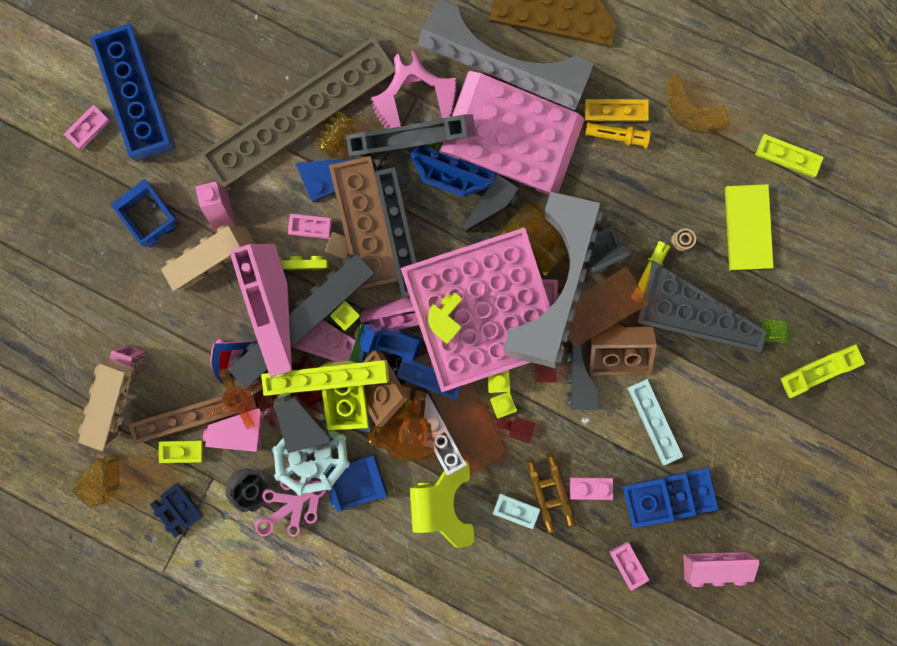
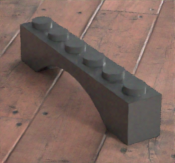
[346,114,476,157]
[566,282,599,410]

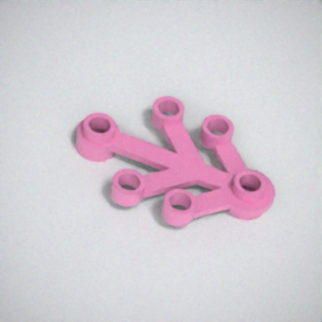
[255,478,327,537]

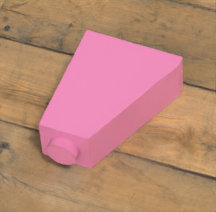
[195,181,236,234]
[203,408,265,452]

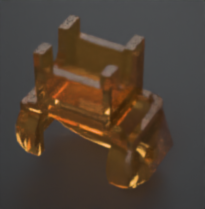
[368,387,435,461]

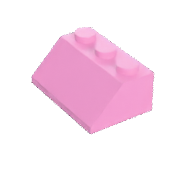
[683,552,759,587]

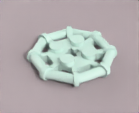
[272,419,350,496]

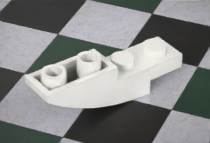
[409,393,467,476]

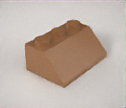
[588,327,657,376]

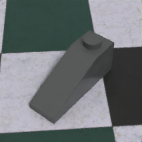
[462,174,519,232]

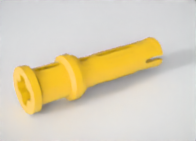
[585,122,651,149]

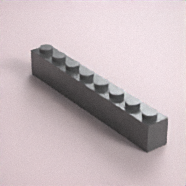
[228,254,375,389]

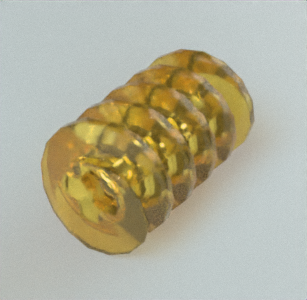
[312,111,355,159]

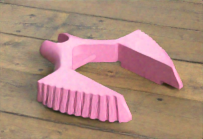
[371,50,459,129]

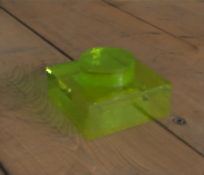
[763,320,787,343]

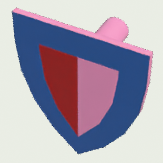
[210,339,253,384]

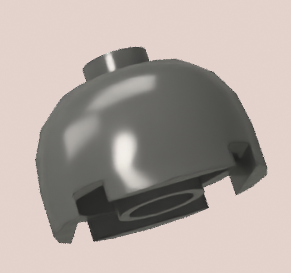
[225,468,270,513]

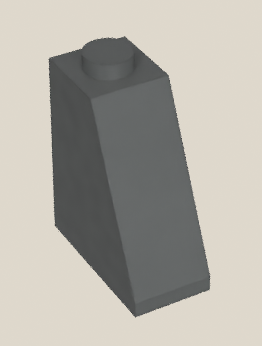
[274,392,330,453]

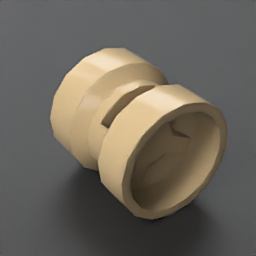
[671,228,696,252]

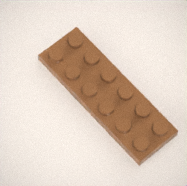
[329,156,399,290]

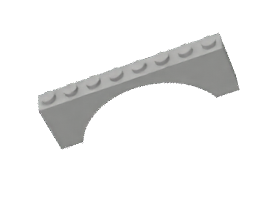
[418,0,594,110]
[503,192,603,368]

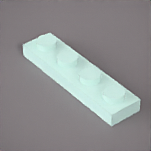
[627,379,683,465]

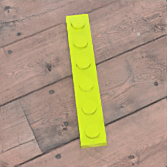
[261,360,390,396]

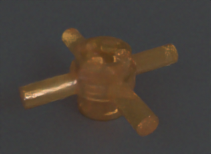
[206,369,263,429]

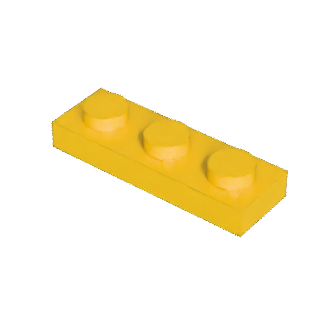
[584,99,649,122]

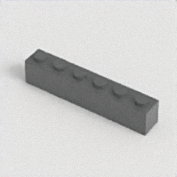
[374,167,417,298]

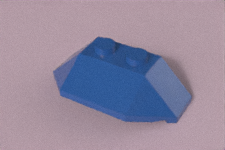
[411,145,496,197]

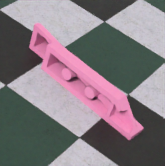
[360,297,419,330]

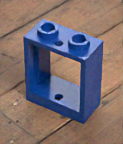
[110,179,180,247]

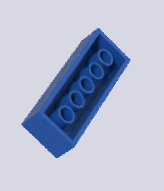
[90,23,176,162]

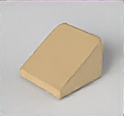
[325,232,349,260]

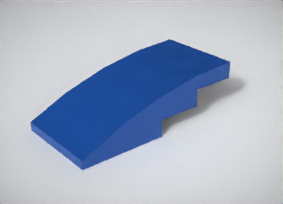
[623,467,719,528]

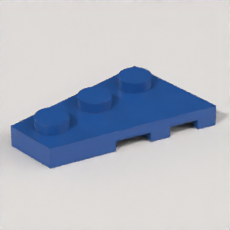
[296,158,359,202]

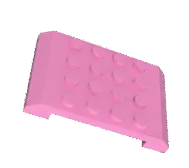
[439,71,585,195]

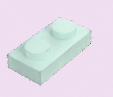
[493,493,540,529]

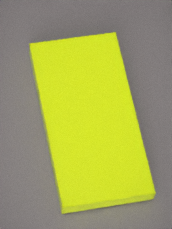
[725,184,773,271]

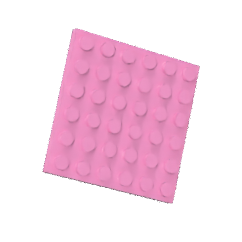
[400,227,564,392]

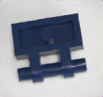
[149,482,204,538]

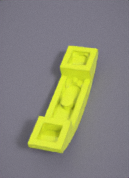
[780,345,865,398]

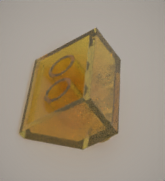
[498,201,568,276]

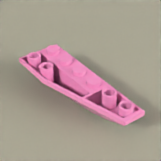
[229,244,292,378]

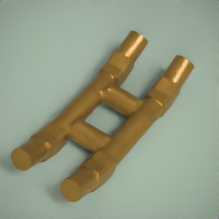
[526,453,576,534]

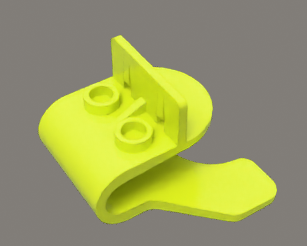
[410,460,474,548]

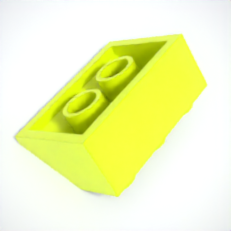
[319,361,369,430]

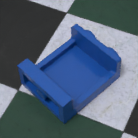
[325,454,388,513]

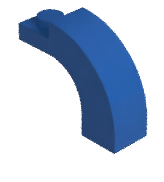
[359,324,424,360]

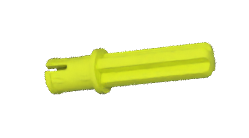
[632,241,671,302]

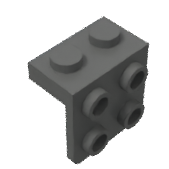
[585,224,631,273]

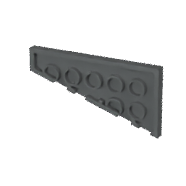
[637,261,767,352]

